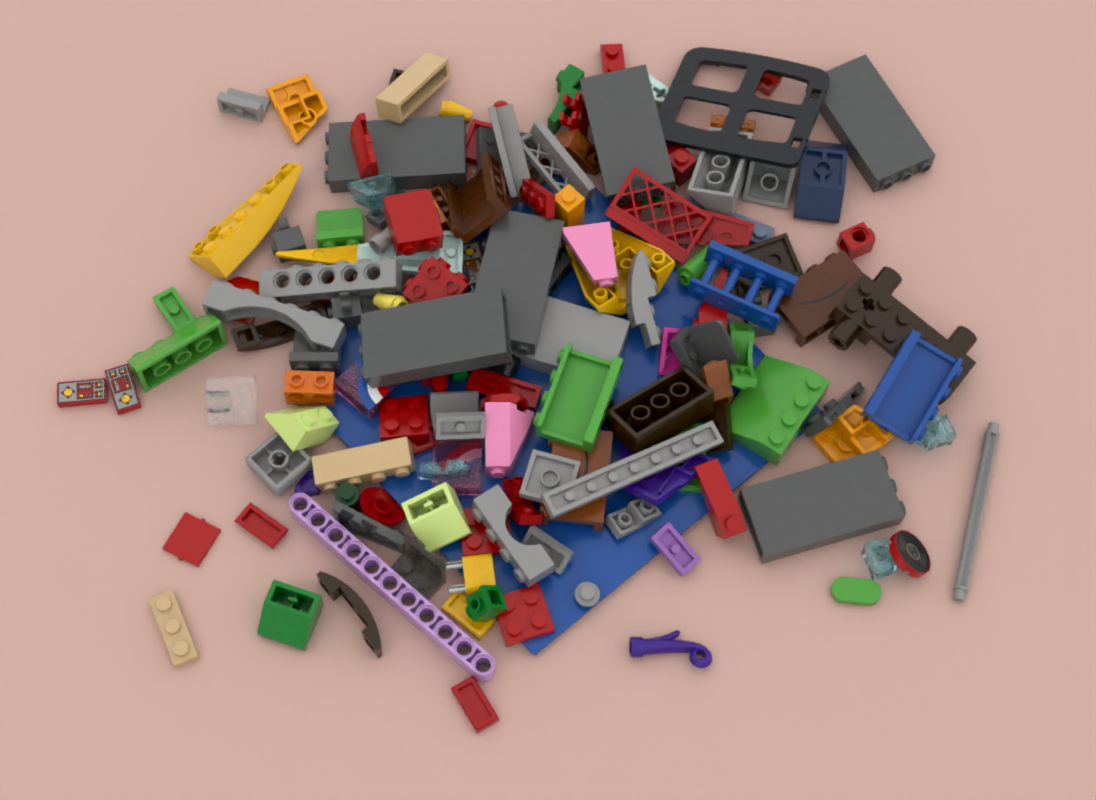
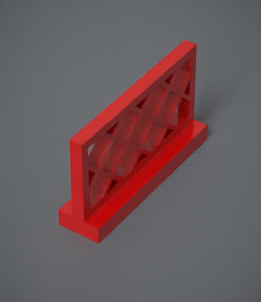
[604,167,713,264]

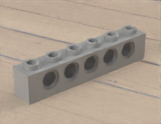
[259,257,402,303]

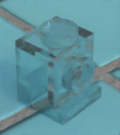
[916,414,957,451]
[861,538,898,580]

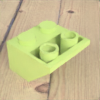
[401,482,472,554]

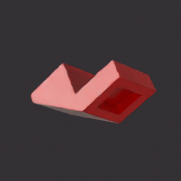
[502,476,543,525]

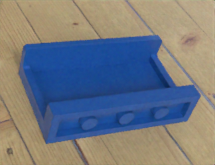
[860,329,963,445]

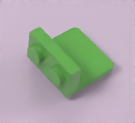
[316,207,365,248]

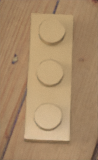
[148,589,200,669]

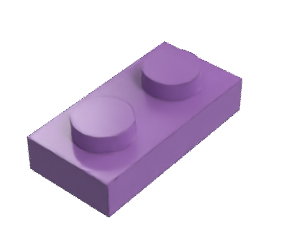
[648,521,701,576]

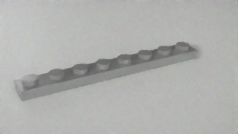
[540,420,724,519]

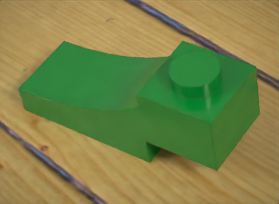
[548,64,584,135]

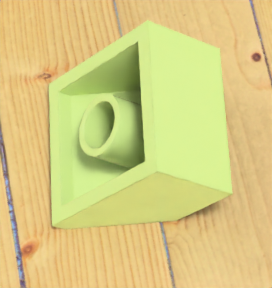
[264,405,339,452]

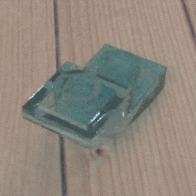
[418,458,471,482]

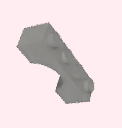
[471,484,555,588]

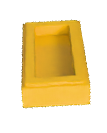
[441,593,496,641]

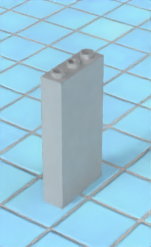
[512,297,631,375]

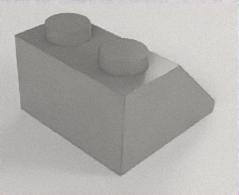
[742,161,796,209]

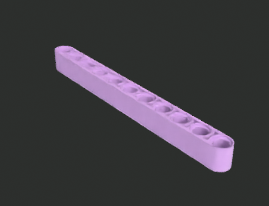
[289,493,495,683]

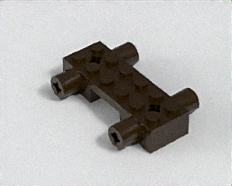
[828,267,977,405]

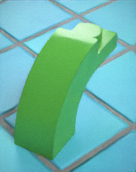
[727,322,758,389]

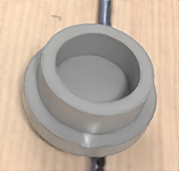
[575,582,600,607]

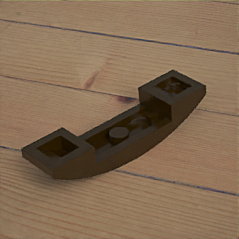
[231,301,328,352]
[316,571,382,658]

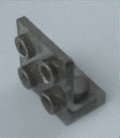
[390,534,446,601]

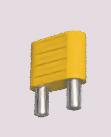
[445,553,496,595]

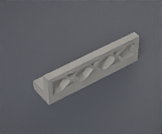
[488,104,531,199]
[521,119,596,202]

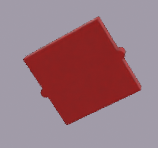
[163,512,221,567]

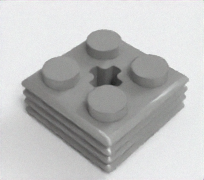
[245,432,313,496]

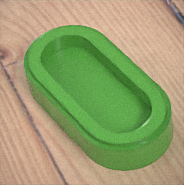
[830,577,882,606]

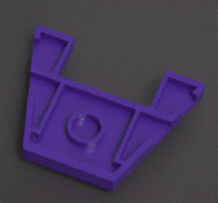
[618,444,713,506]

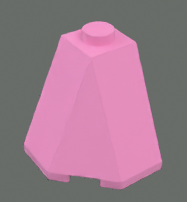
[563,221,618,287]
[485,402,534,479]

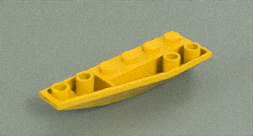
[188,163,302,278]

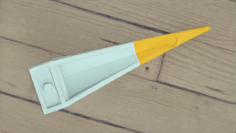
[275,231,463,276]

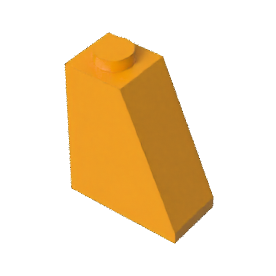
[542,184,585,227]

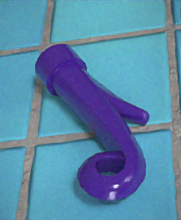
[629,630,712,668]

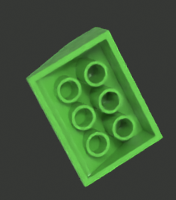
[729,355,830,466]

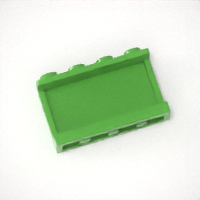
[533,342,623,453]

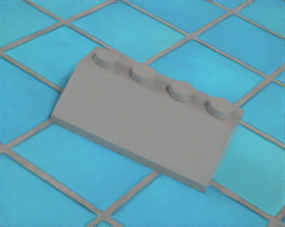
[687,127,753,216]

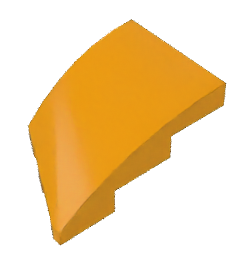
[266,73,328,144]
[812,404,895,463]

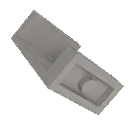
[430,391,486,440]

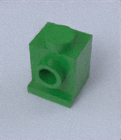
[466,585,507,622]

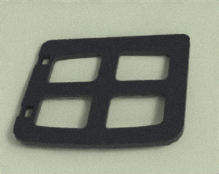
[658,47,830,168]

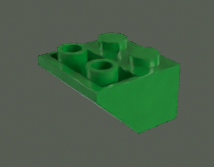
[257,580,324,651]

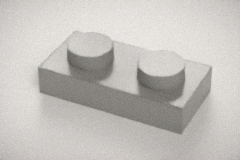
[522,525,574,575]

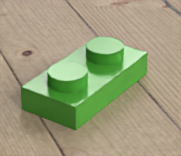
[152,286,195,332]

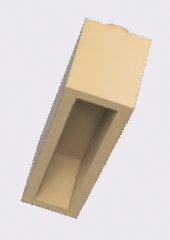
[375,52,450,124]
[311,436,416,492]

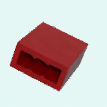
[383,189,444,256]

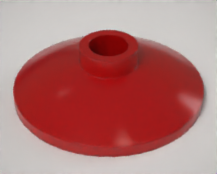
[359,487,405,526]

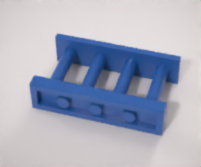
[687,240,799,332]

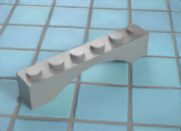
[202,280,347,353]

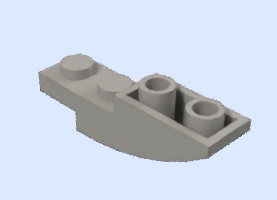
[626,250,662,349]

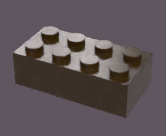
[606,365,714,454]

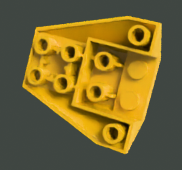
[565,227,676,316]

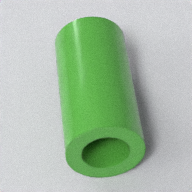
[677,244,709,287]

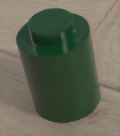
[334,483,361,512]

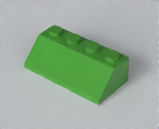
[127,313,228,393]

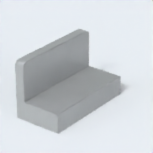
[217,88,270,123]

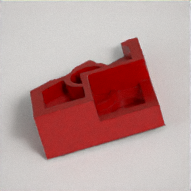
[349,113,378,178]

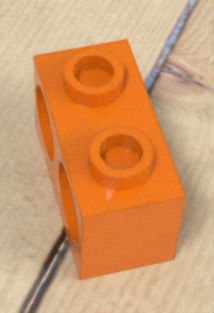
[284,370,337,406]

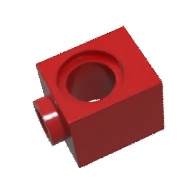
[836,222,876,260]

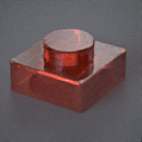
[757,73,782,97]

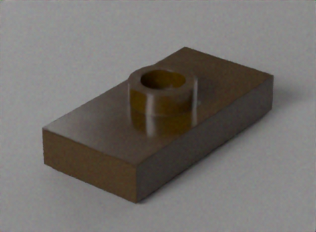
[705,402,734,455]

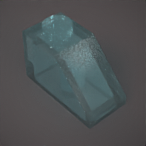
[347,173,398,213]

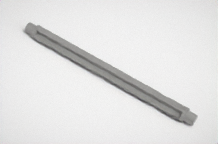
[953,422,999,602]

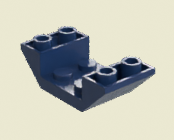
[793,140,848,224]

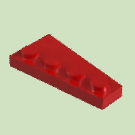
[658,201,755,246]

